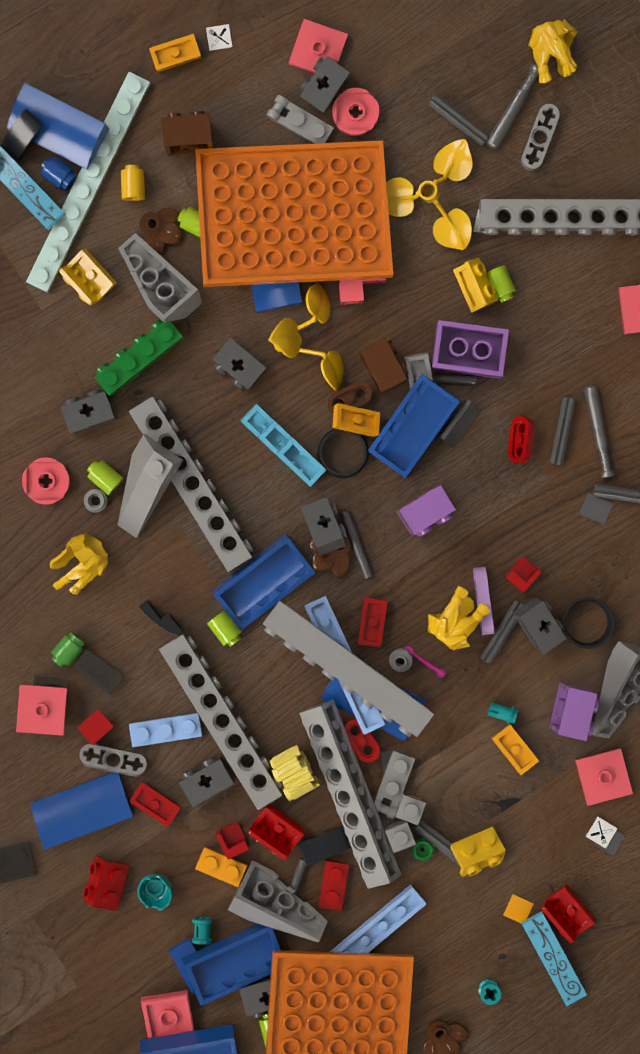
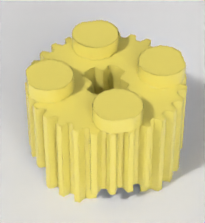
[269,745,320,801]

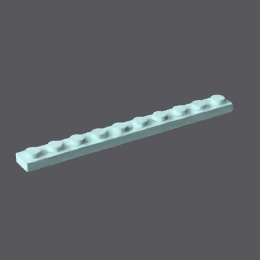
[26,72,151,293]

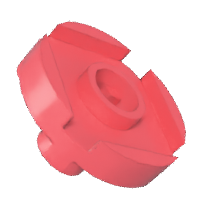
[332,88,379,136]
[22,457,70,505]

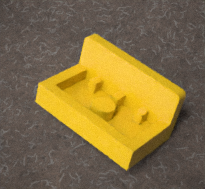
[59,248,117,305]
[453,258,498,313]
[450,827,506,877]

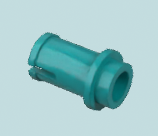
[487,701,518,724]

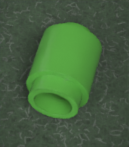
[51,632,85,668]

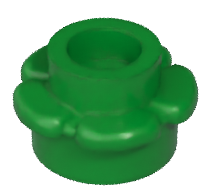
[411,838,434,861]

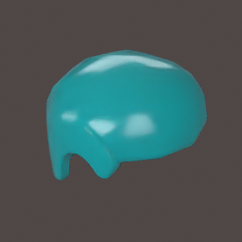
[137,873,173,911]

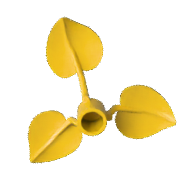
[386,139,473,250]
[268,282,344,391]

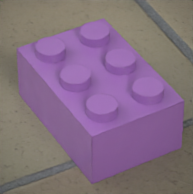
[431,320,509,379]
[396,485,456,537]
[549,682,599,741]

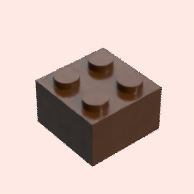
[162,111,214,156]
[358,337,409,396]

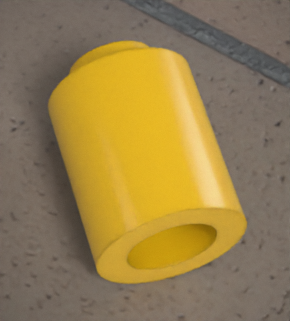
[121,165,145,201]

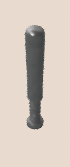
[486,64,539,150]
[584,385,615,478]

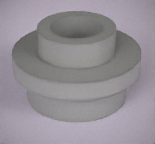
[84,489,108,513]
[389,649,413,672]

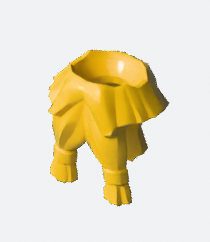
[528,19,578,83]
[49,534,108,595]
[428,586,491,650]

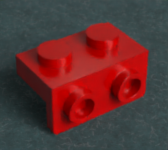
[248,804,306,860]
[83,856,129,911]
[541,884,597,943]

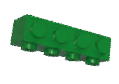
[94,319,184,398]

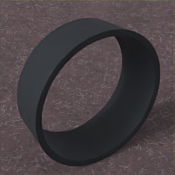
[317,429,369,478]
[563,597,615,649]

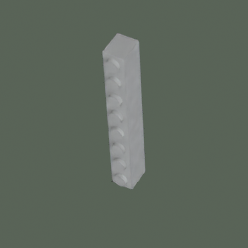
[263,600,434,737]

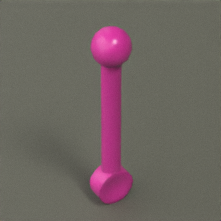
[404,646,446,678]

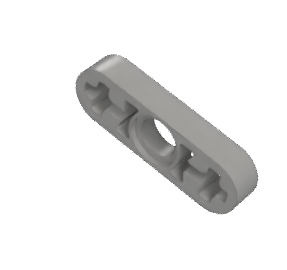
[521,104,560,171]
[79,744,147,777]

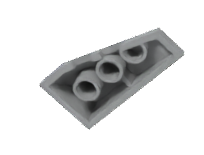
[118,233,202,323]
[117,434,183,538]
[592,641,640,738]
[228,860,328,942]

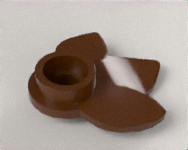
[139,208,183,253]
[309,537,351,578]
[424,1019,469,1054]

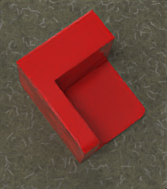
[504,557,542,593]
[77,710,116,745]
[216,821,250,860]

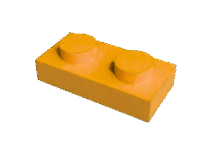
[149,34,201,73]
[332,403,380,437]
[491,724,539,775]
[195,846,248,887]

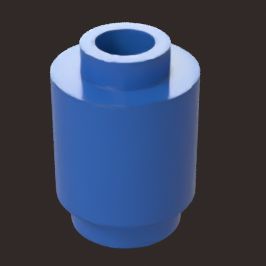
[40,156,77,190]

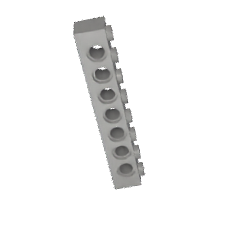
[479,199,640,235]
[129,397,254,572]
[159,633,284,810]
[300,699,402,889]

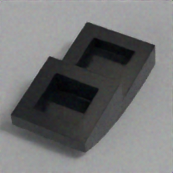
[0,108,44,162]
[139,600,184,635]
[298,825,352,865]

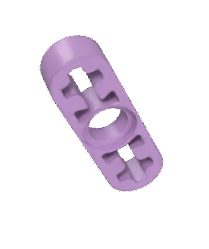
[473,567,494,635]

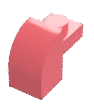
[339,278,386,305]

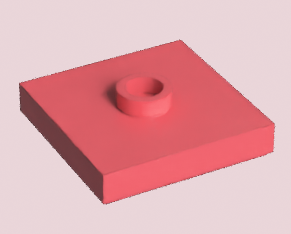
[289,19,348,79]
[618,285,640,335]
[16,684,68,736]
[575,748,633,806]
[141,990,195,1038]

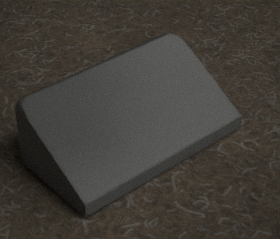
[439,400,480,448]

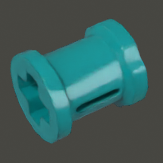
[192,917,213,944]
[478,979,501,1005]

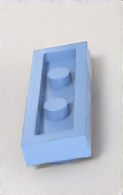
[129,713,202,747]

